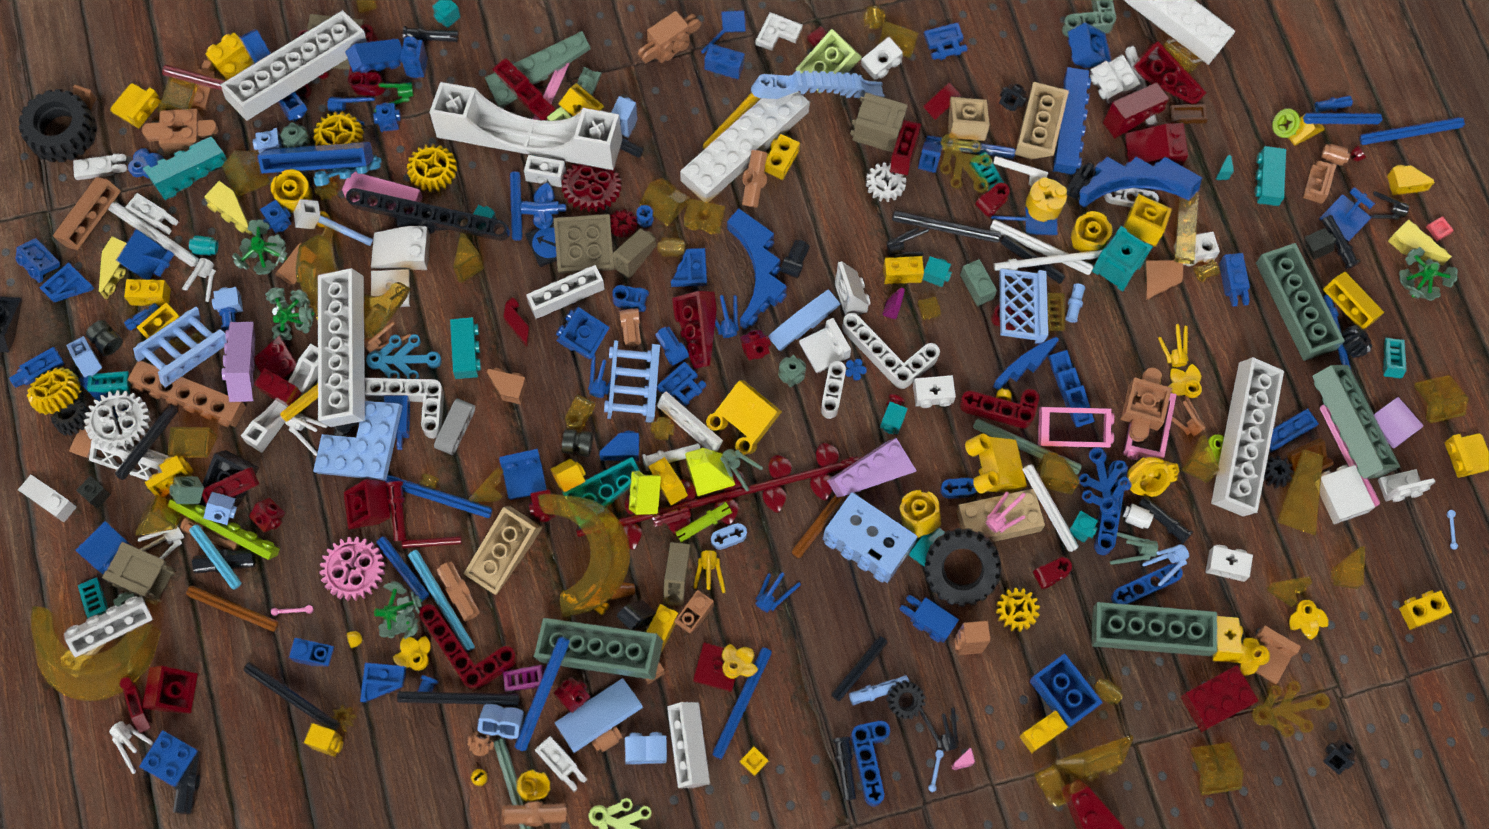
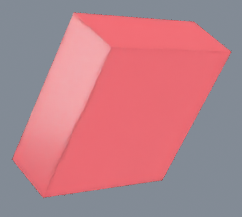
[1426,216,1454,241]

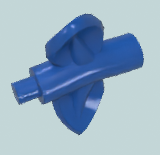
[521,182,566,229]

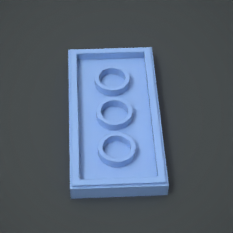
[555,678,643,753]

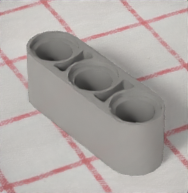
[434,398,476,455]

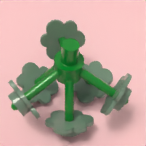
[232,219,288,275]
[1399,247,1458,301]
[374,581,422,639]

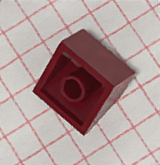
[343,479,390,529]
[142,666,198,714]

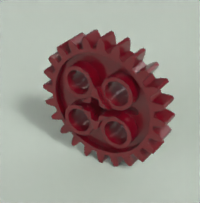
[562,164,621,212]

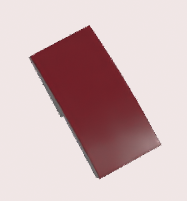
[923,82,961,120]

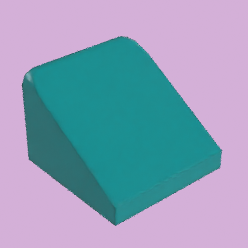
[1216,155,1234,180]

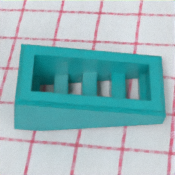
[969,152,1004,192]
[1383,338,1406,378]
[87,371,131,394]
[78,577,109,619]

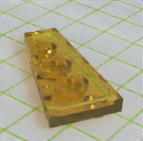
[1277,449,1323,536]

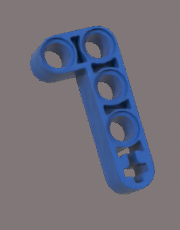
[851,721,890,807]

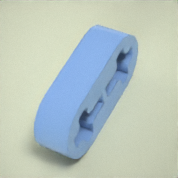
[711,523,747,550]

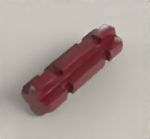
[652,506,691,527]

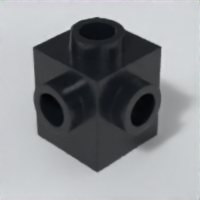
[999,83,1027,112]
[1323,738,1356,775]

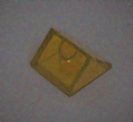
[1163,39,1203,74]
[157,77,198,113]
[222,150,270,197]
[639,178,691,226]
[453,233,484,283]
[168,427,217,458]
[1181,435,1220,483]
[136,494,181,536]

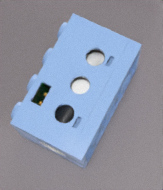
[823,492,917,583]

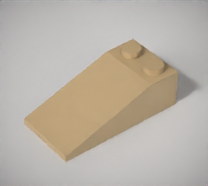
[464,506,542,595]

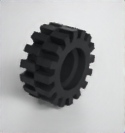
[51,399,89,436]
[886,680,926,719]

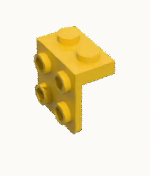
[110,84,161,129]
[1444,434,1489,478]

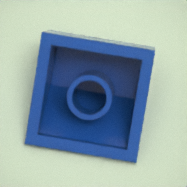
[1068,22,1111,68]
[75,521,132,575]

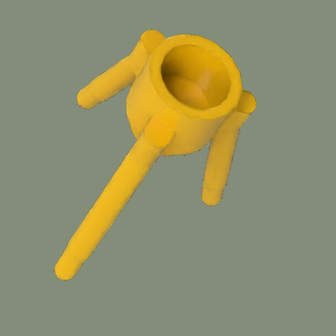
[1158,324,1188,367]
[693,550,726,593]

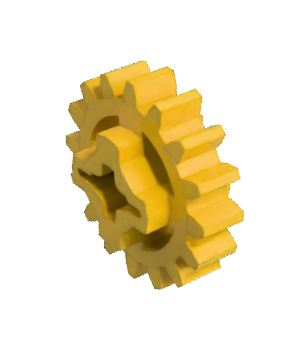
[996,588,1040,632]

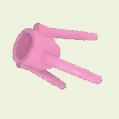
[985,492,1026,533]

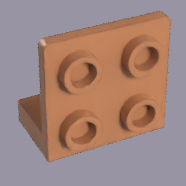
[1255,626,1301,684]

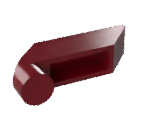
[503,297,530,347]
[119,677,151,733]

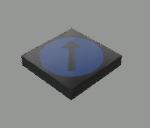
[525,223,557,268]

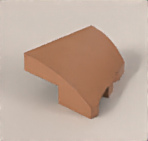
[1144,260,1183,299]

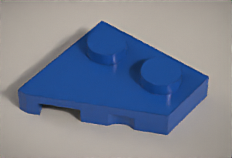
[671,248,707,287]
[39,263,94,302]

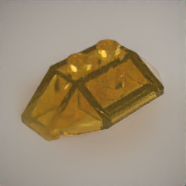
[1053,735,1134,782]

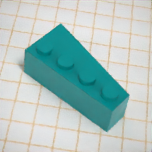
[143,137,228,200]
[562,457,640,529]

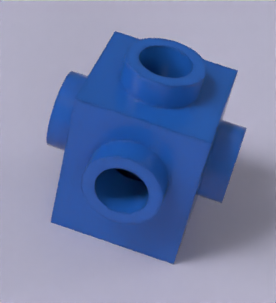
[373,103,401,132]
[260,200,291,234]

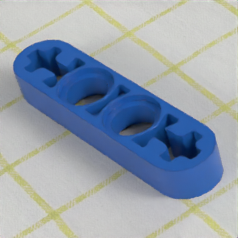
[1111,564,1183,605]

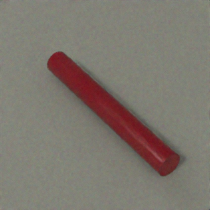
[402,536,462,548]

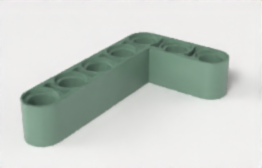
[1062,0,1116,37]

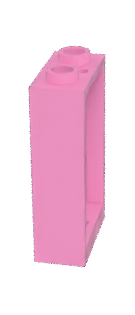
[1123,393,1177,460]
[1038,407,1114,447]

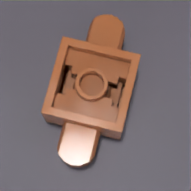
[638,11,701,63]
[142,109,219,154]
[1120,368,1172,442]

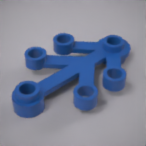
[1078,447,1132,516]

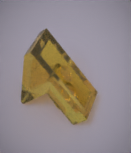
[468,467,503,502]
[1267,576,1312,606]

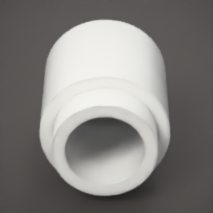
[1123,504,1154,529]

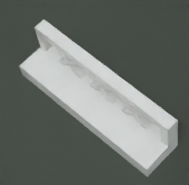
[89,440,171,480]

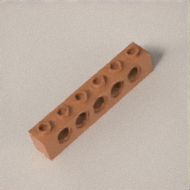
[127,361,246,427]

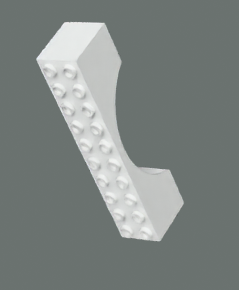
[430,82,622,170]

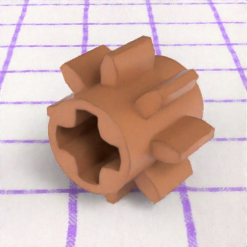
[468,731,494,756]

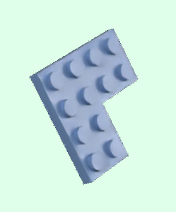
[313,401,403,480]

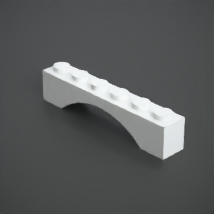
[241,344,318,453]

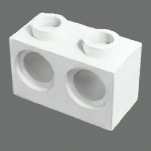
[1174,232,1220,266]

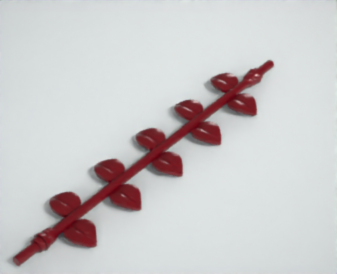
[576,443,863,550]

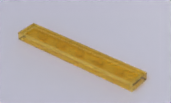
[1175,175,1200,264]

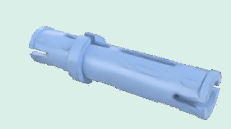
[849,675,909,705]

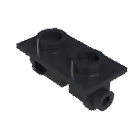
[1066,163,1096,201]

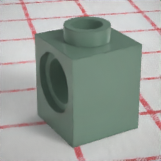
[169,476,204,504]

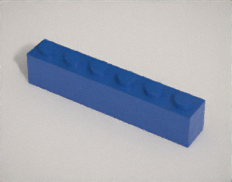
[1053,67,1091,175]
[257,142,374,173]

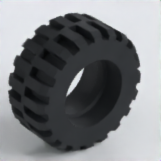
[18,89,97,163]
[925,528,1001,607]

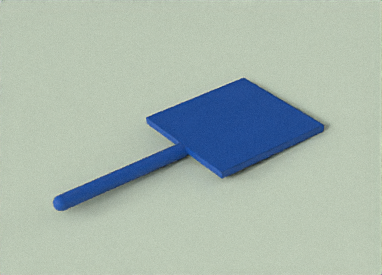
[991,206,1057,235]

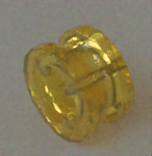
[419,474,439,489]

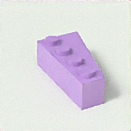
[222,322,255,402]
[827,438,916,497]

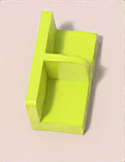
[629,471,661,515]

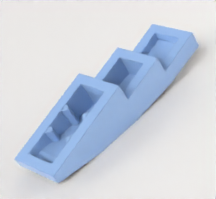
[768,289,841,351]

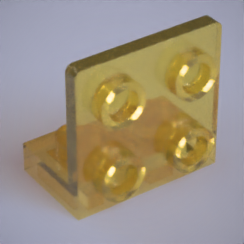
[1414,375,1469,423]
[1191,742,1244,795]

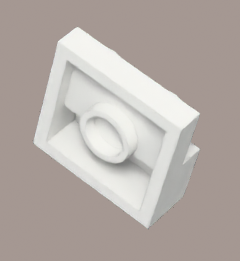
[1089,55,1141,104]

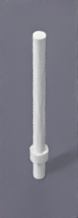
[994,250,1103,271]

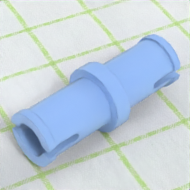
[1065,284,1085,323]

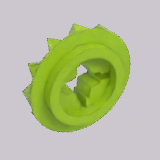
[1273,109,1302,138]

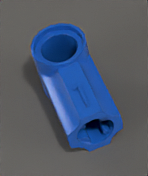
[655,327,689,366]

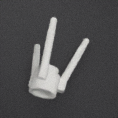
[182,258,216,302]
[285,414,328,456]
[138,525,184,559]
[109,721,153,774]

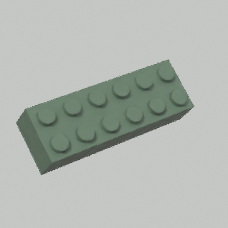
[1256,243,1345,361]
[1312,365,1400,479]
[1092,602,1217,656]
[534,618,663,680]

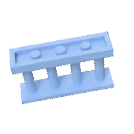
[133,307,227,387]
[604,340,660,423]

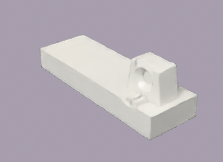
[993,156,1048,186]

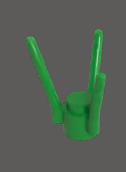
[374,82,413,113]

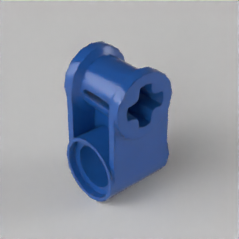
[612,285,649,312]

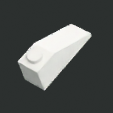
[18,475,77,523]

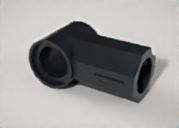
[780,240,810,279]

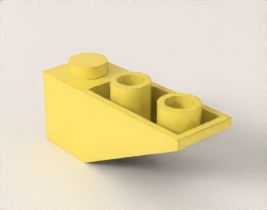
[205,181,252,235]
[1388,220,1451,266]
[99,237,127,299]

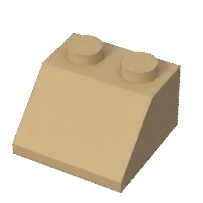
[948,97,990,141]

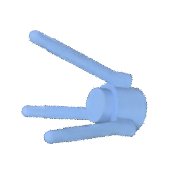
[1142,544,1189,586]

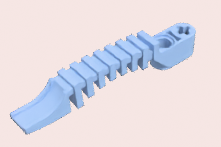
[751,71,885,99]

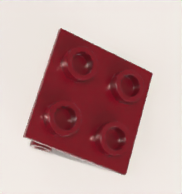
[254,336,297,379]

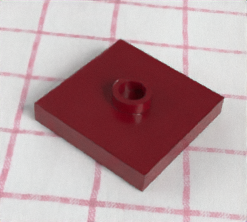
[693,643,736,692]

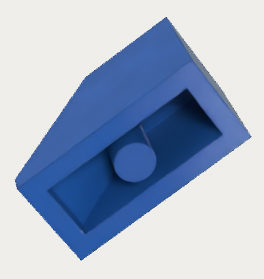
[918,141,942,173]
[600,430,640,461]

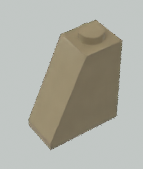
[613,229,656,279]
[663,542,690,606]

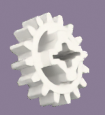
[866,162,906,202]

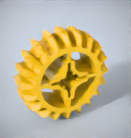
[313,111,364,146]
[407,144,457,192]
[27,367,82,415]

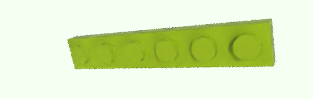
[168,499,280,560]

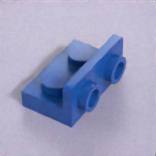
[15,238,60,283]

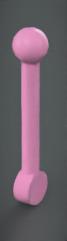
[271,605,313,616]

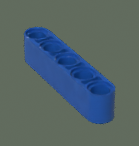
[1094,460,1127,555]

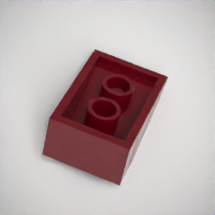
[1125,123,1188,166]

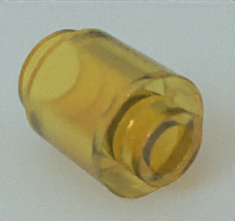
[658,238,684,257]
[1093,677,1124,706]

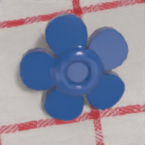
[845,359,867,380]

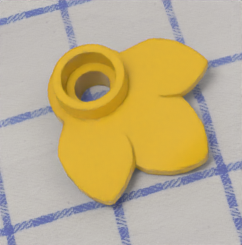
[1168,364,1202,398]
[1289,600,1328,639]
[393,636,431,671]
[1238,638,1270,676]
[722,644,758,678]

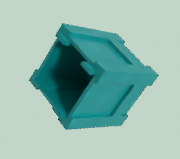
[1092,226,1153,292]

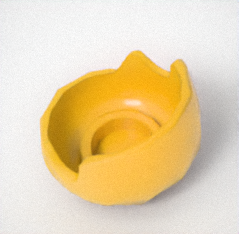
[517,770,550,802]

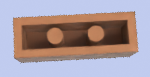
[953,621,991,655]

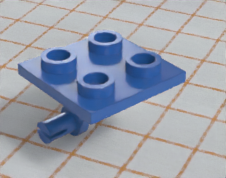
[1319,187,1375,243]
[116,229,175,280]

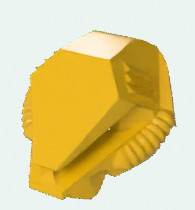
[1127,456,1179,497]

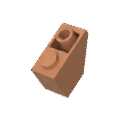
[487,368,527,405]
[674,590,714,634]

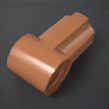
[619,308,641,347]

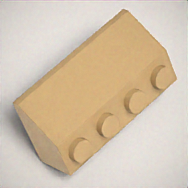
[1015,82,1069,159]

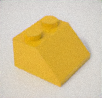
[1123,194,1172,246]

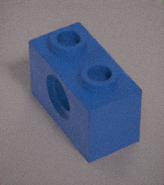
[705,44,745,79]

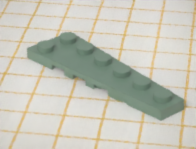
[485,32,591,108]

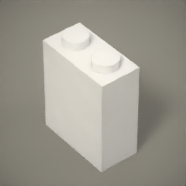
[1314,465,1375,524]

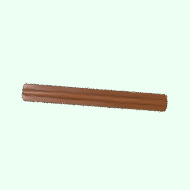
[792,494,849,558]
[186,586,279,632]

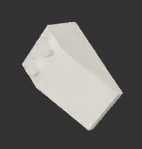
[371,226,430,270]
[835,261,870,316]

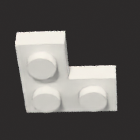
[756,13,803,51]

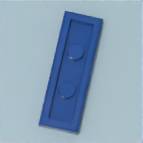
[1269,409,1319,453]

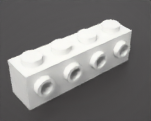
[526,265,604,319]
[64,596,153,658]
[667,702,710,788]

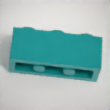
[1255,146,1286,206]
[450,317,481,379]

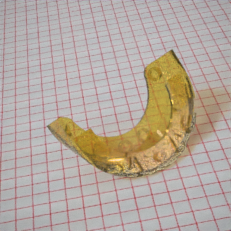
[296,234,410,340]
[538,494,630,617]
[31,606,161,701]

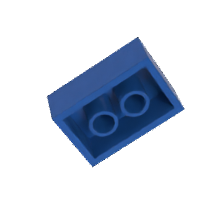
[1030,654,1103,730]

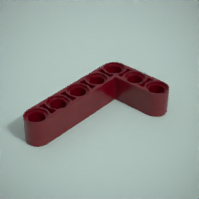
[419,605,517,691]

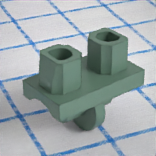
[577,67,601,96]

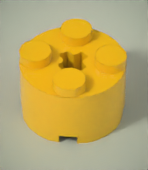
[271,170,313,213]
[1025,177,1067,222]
[1071,211,1112,252]
[900,490,941,537]

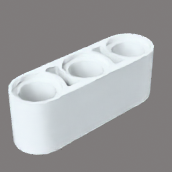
[821,361,846,419]

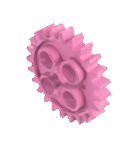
[320,537,385,601]

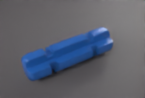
[124,303,159,331]

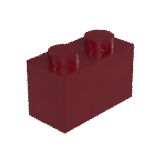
[254,368,302,407]

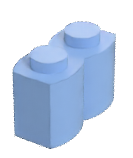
[478,704,524,739]
[625,732,667,764]

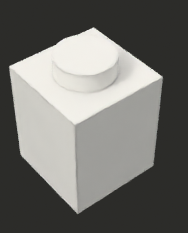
[294,199,320,229]

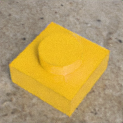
[740,746,769,776]

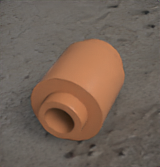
[1321,144,1350,166]
[591,726,623,752]

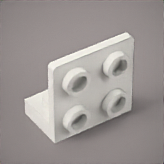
[799,318,851,373]
[1378,469,1435,502]

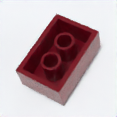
[1180,666,1259,732]

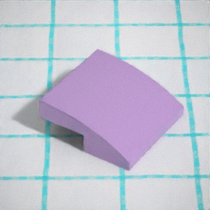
[1374,397,1423,449]

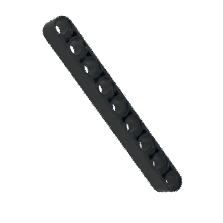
[346,188,510,241]

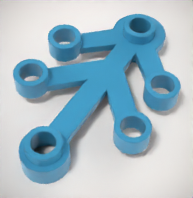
[313,155,382,186]
[366,334,442,379]

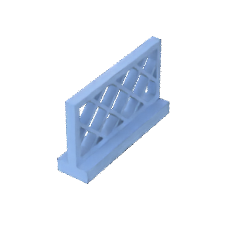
[999,268,1048,344]

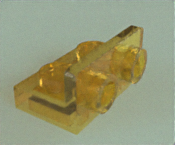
[878,21,919,58]

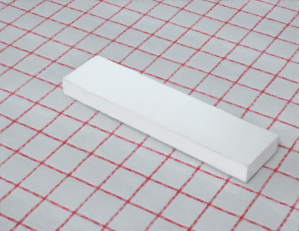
[657,392,723,452]

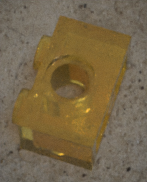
[684,199,725,234]

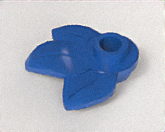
[128,148,164,178]

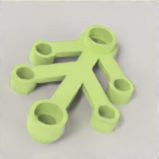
[589,798,651,829]

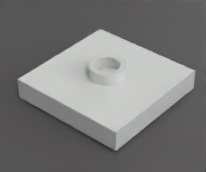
[371,269,410,308]

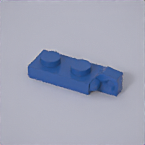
[9,347,65,388]

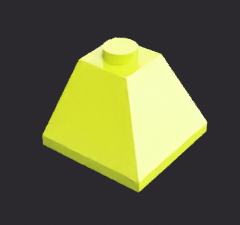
[685,448,735,496]

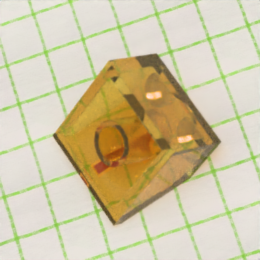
[1037,452,1080,495]

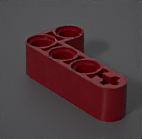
[348,24,386,96]
[959,389,1039,428]

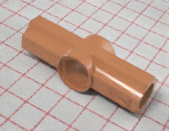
[742,150,767,208]
[437,561,480,621]
[502,802,567,827]

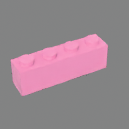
[342,172,422,214]

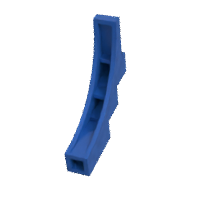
[239,29,307,121]
[1079,157,1202,207]
[727,208,787,330]

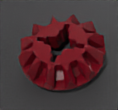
[610,209,638,237]

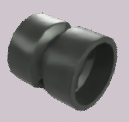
[86,320,123,356]
[562,428,593,457]

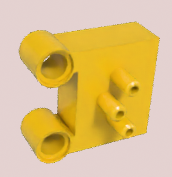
[706,380,782,455]
[965,433,1027,493]

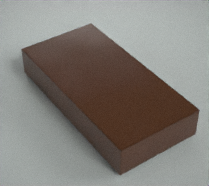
[1169,104,1208,124]

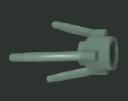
[720,449,763,491]
[1110,532,1158,565]

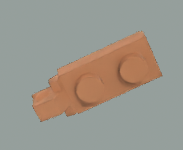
[187,60,215,110]

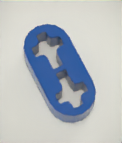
[940,478,976,499]

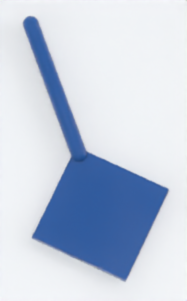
[701,11,746,53]

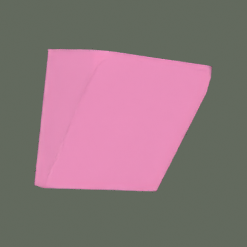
[952,748,974,770]

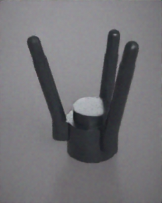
[1369,191,1409,220]
[886,227,929,258]
[920,707,959,752]

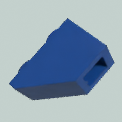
[289,638,334,667]

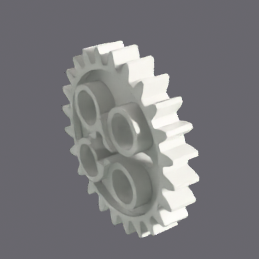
[84,390,151,451]

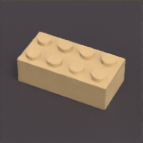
[956,489,1045,542]

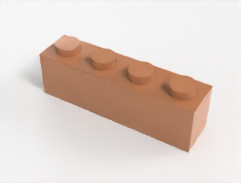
[53,177,121,250]

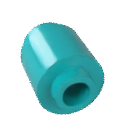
[189,235,219,256]

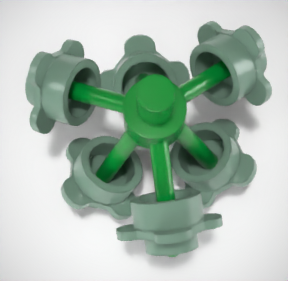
[265,287,314,340]

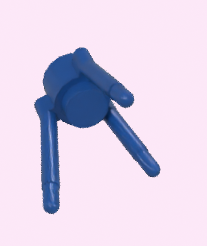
[328,97,375,125]
[715,295,739,338]
[588,354,623,398]
[755,572,801,613]

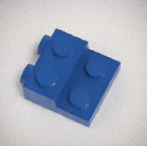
[556,307,610,360]

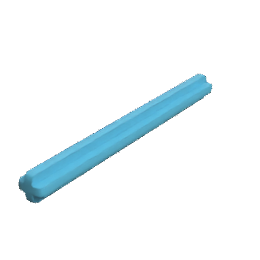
[408,550,475,652]

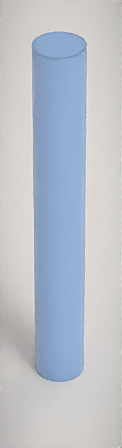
[318,216,373,246]

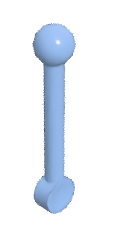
[1447,510,1458,550]
[928,750,944,792]

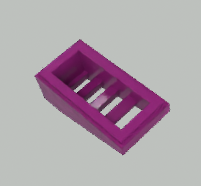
[883,288,905,319]
[503,665,546,692]

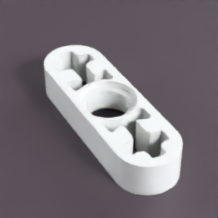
[1104,188,1159,207]

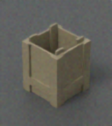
[850,93,908,152]
[102,542,176,605]

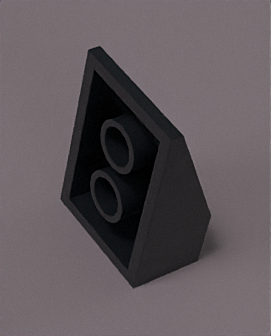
[0,296,22,353]
[196,450,259,522]

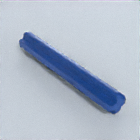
[510,172,522,241]
[377,536,429,601]

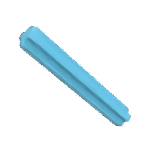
[189,524,241,589]

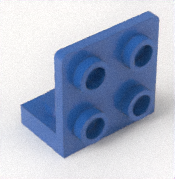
[499,449,547,500]
[139,730,198,787]

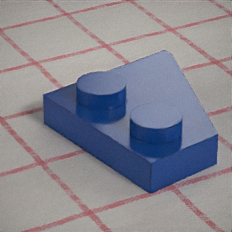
[360,663,406,702]

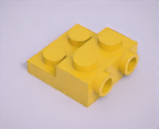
[205,33,254,80]
[145,455,194,499]

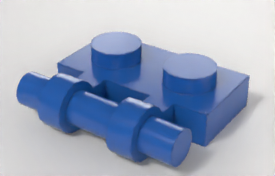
[924,23,967,60]
[657,362,707,407]

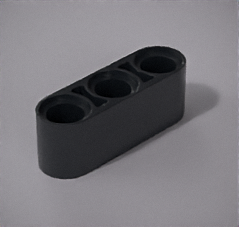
[617,600,656,630]

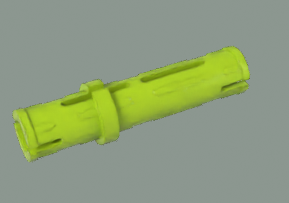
[675,502,732,543]

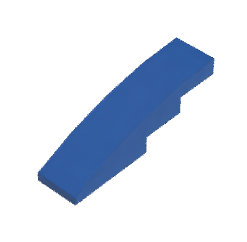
[993,337,1059,390]
[1048,350,1095,427]

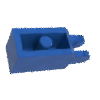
[1219,253,1250,306]

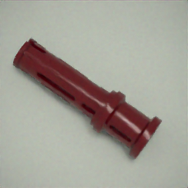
[386,481,407,541]

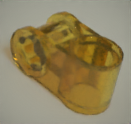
[565,394,596,433]
[1035,765,1066,807]

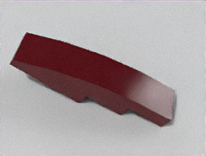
[492,58,556,121]

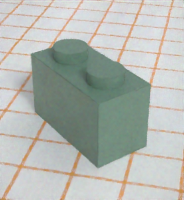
[960,259,997,306]

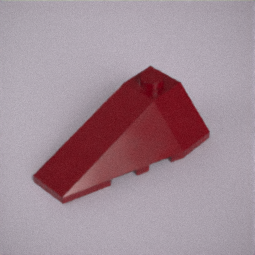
[1133,41,1207,104]
[672,291,717,369]

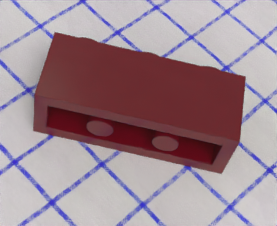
[890,120,921,176]

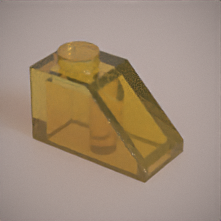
[1331,546,1365,589]

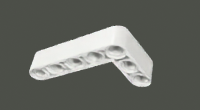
[842,313,940,389]
[365,378,444,438]

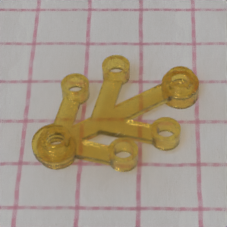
[940,134,992,193]
[1252,681,1330,738]

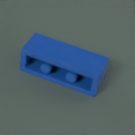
[345,39,402,73]

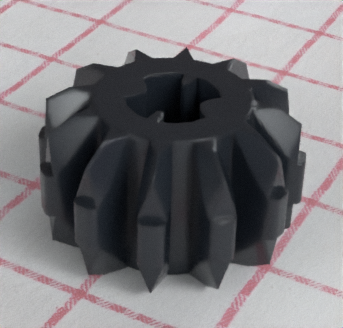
[1342,325,1372,358]
[1264,455,1295,489]

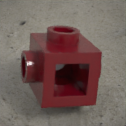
[740,330,771,360]
[529,489,558,522]
[249,498,285,532]
[553,677,590,713]

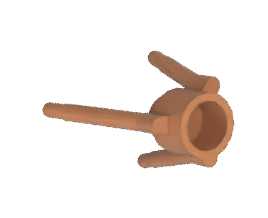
[364,317,411,353]
[1166,396,1206,436]

